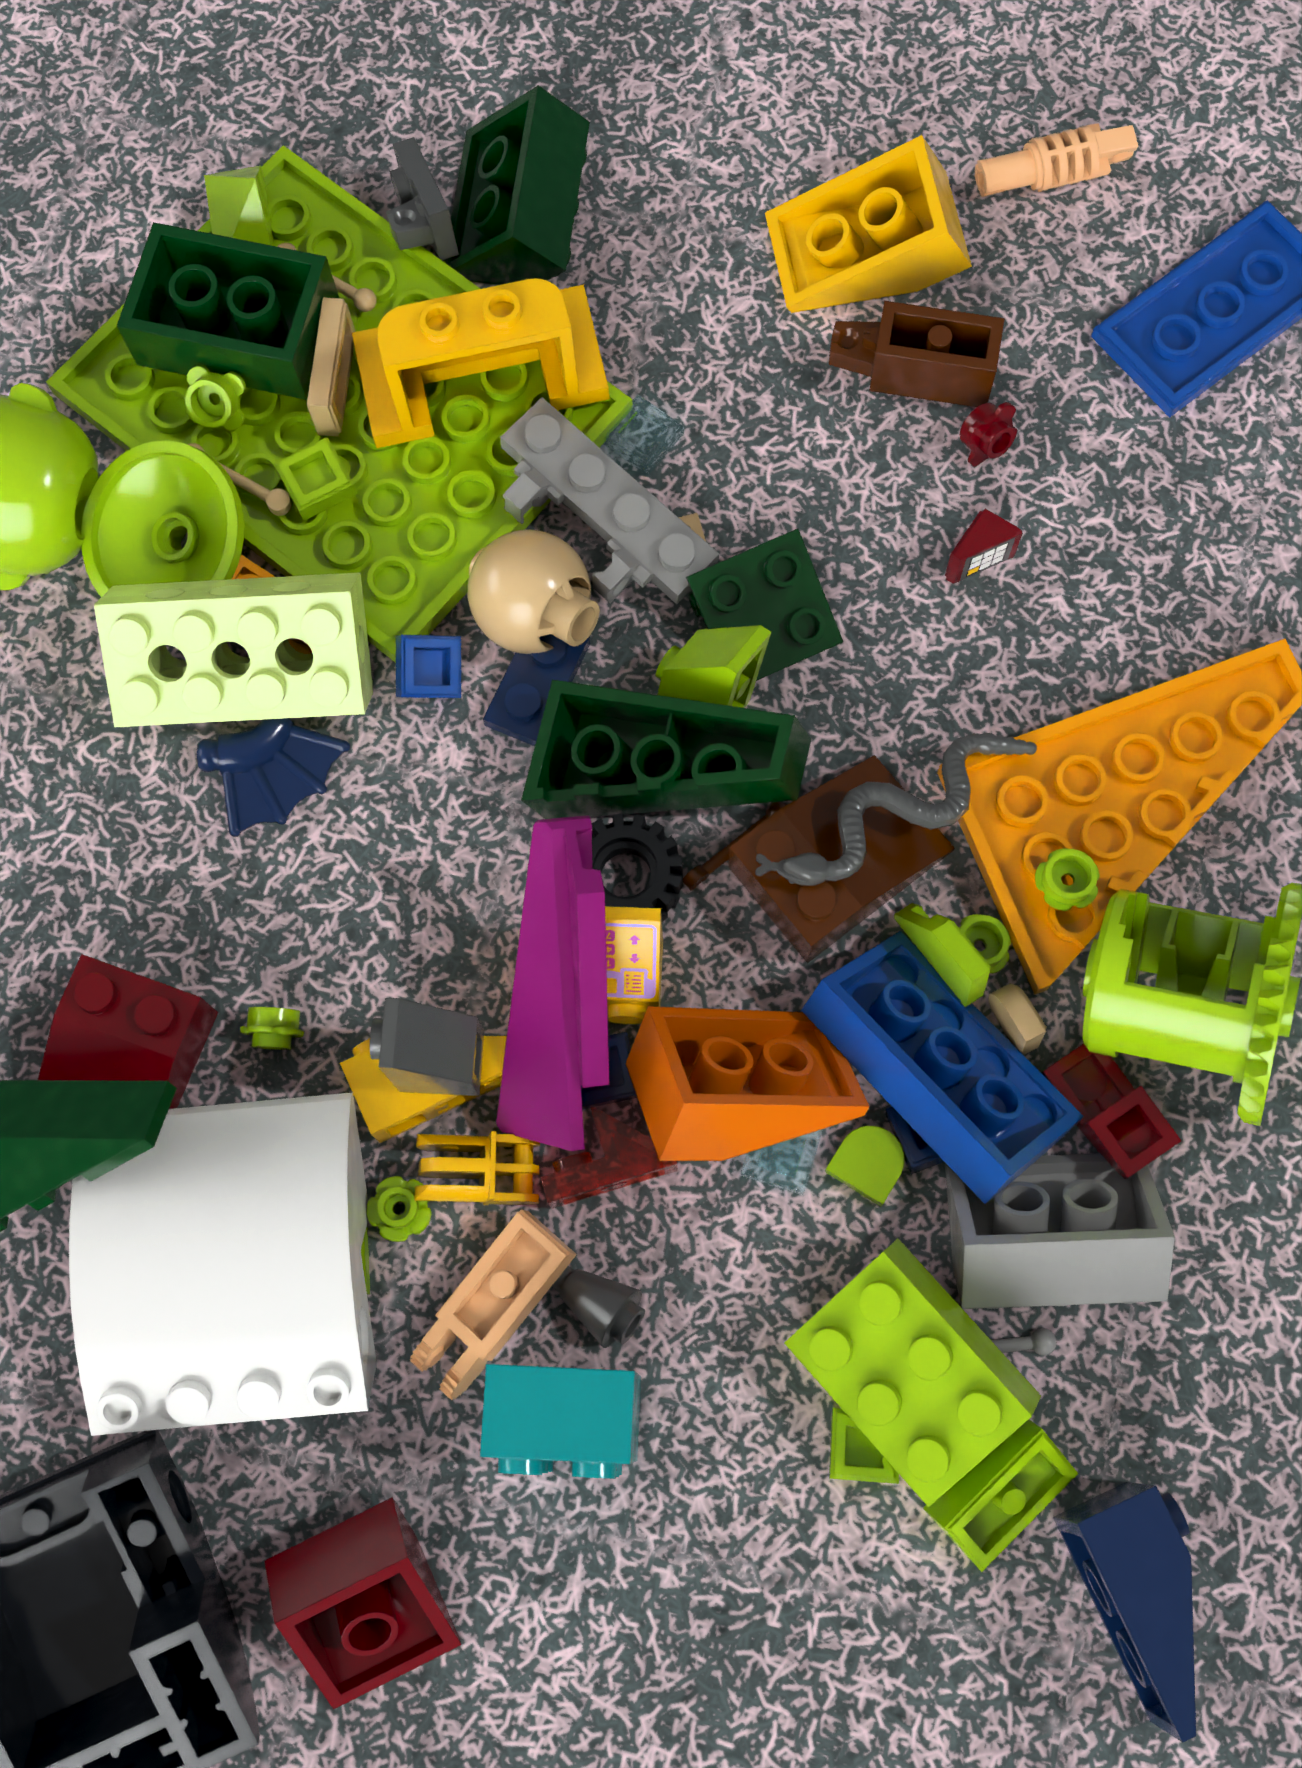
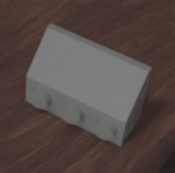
[945,1153,1175,1309]

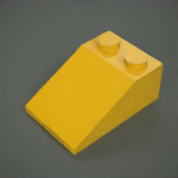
[765,135,972,313]

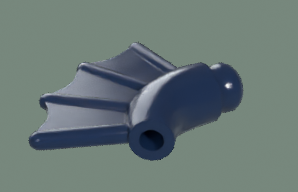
[197,718,350,837]

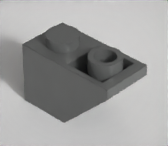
[370,998,485,1096]

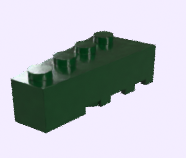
[521,679,811,819]

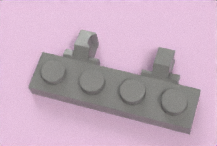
[500,397,719,604]

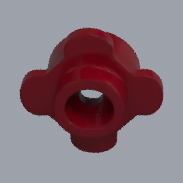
[959,402,1017,467]

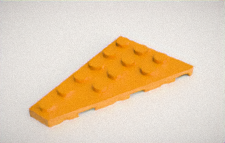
[937,639,1302,995]

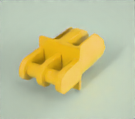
[414,1131,540,1205]

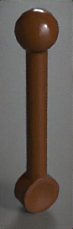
[683,801,787,891]

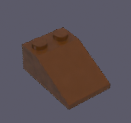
[728,755,955,963]

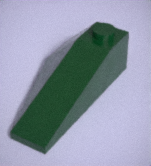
[0,1080,177,1232]

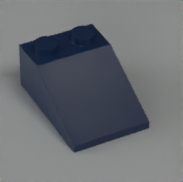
[1053,1482,1196,1743]

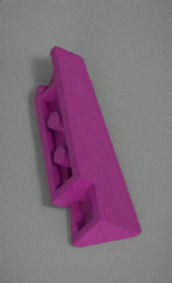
[496,815,609,1151]

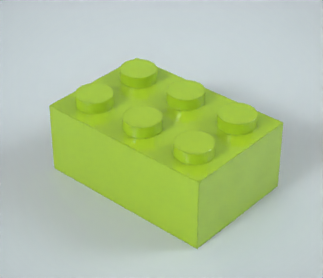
[784,1238,1041,1507]

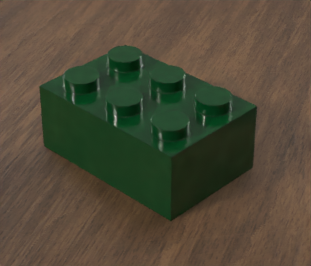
[117,222,339,400]

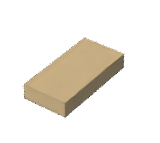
[307,297,356,437]

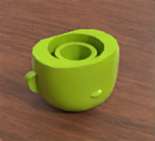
[0,383,99,590]

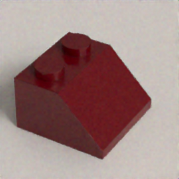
[264,1497,462,1709]

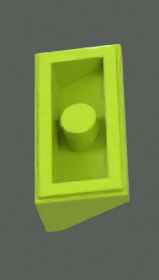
[923,1419,1079,1572]

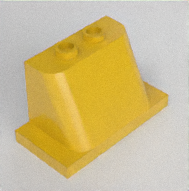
[352,278,610,448]

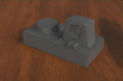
[386,137,459,260]

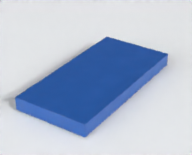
[1091,200,1302,418]

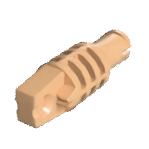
[975,123,1138,197]

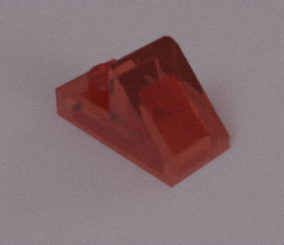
[540,1107,678,1209]

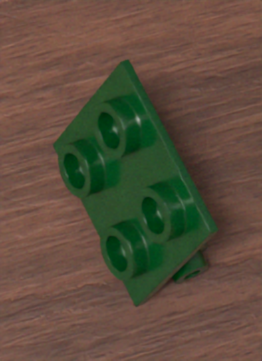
[686,528,843,681]

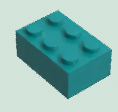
[480,1364,641,1479]

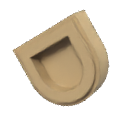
[988,983,1047,1055]

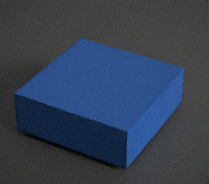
[396,635,461,698]

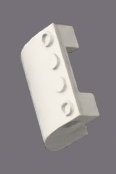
[69,1092,376,1436]

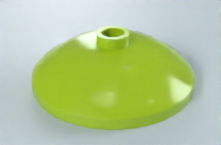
[81,440,244,597]

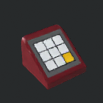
[945,508,1023,584]

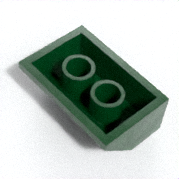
[443,85,590,285]

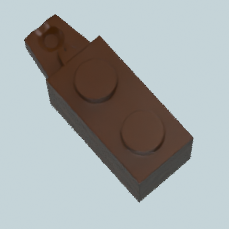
[829,300,1005,407]

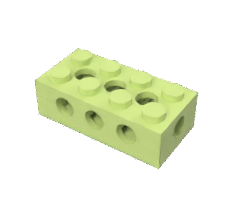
[94,573,373,727]

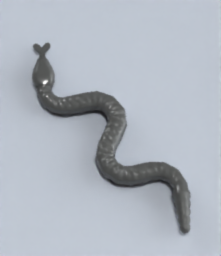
[755,733,1037,886]

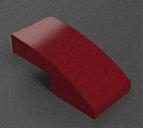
[1041,1044,1182,1179]

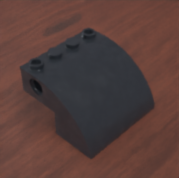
[0,1430,260,1768]

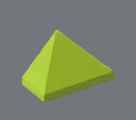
[204,165,274,246]

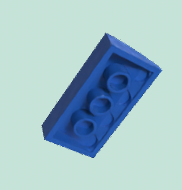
[801,931,1084,1204]

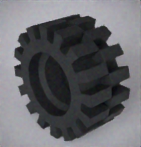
[592,813,683,922]

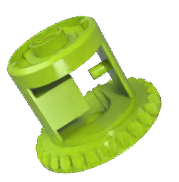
[1083,883,1302,1126]

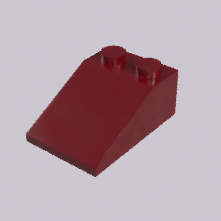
[38,954,219,1109]

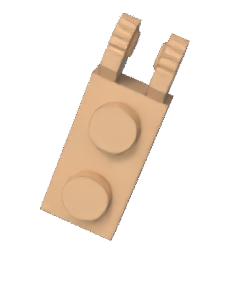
[410,1209,577,1400]

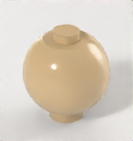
[467,529,600,654]

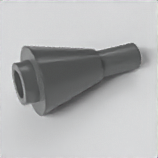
[551,1266,645,1348]

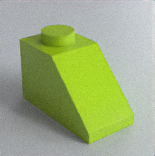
[655,625,771,708]

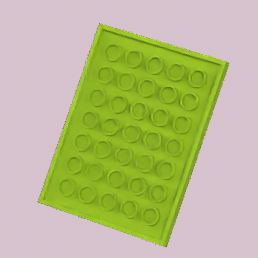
[46,145,633,663]

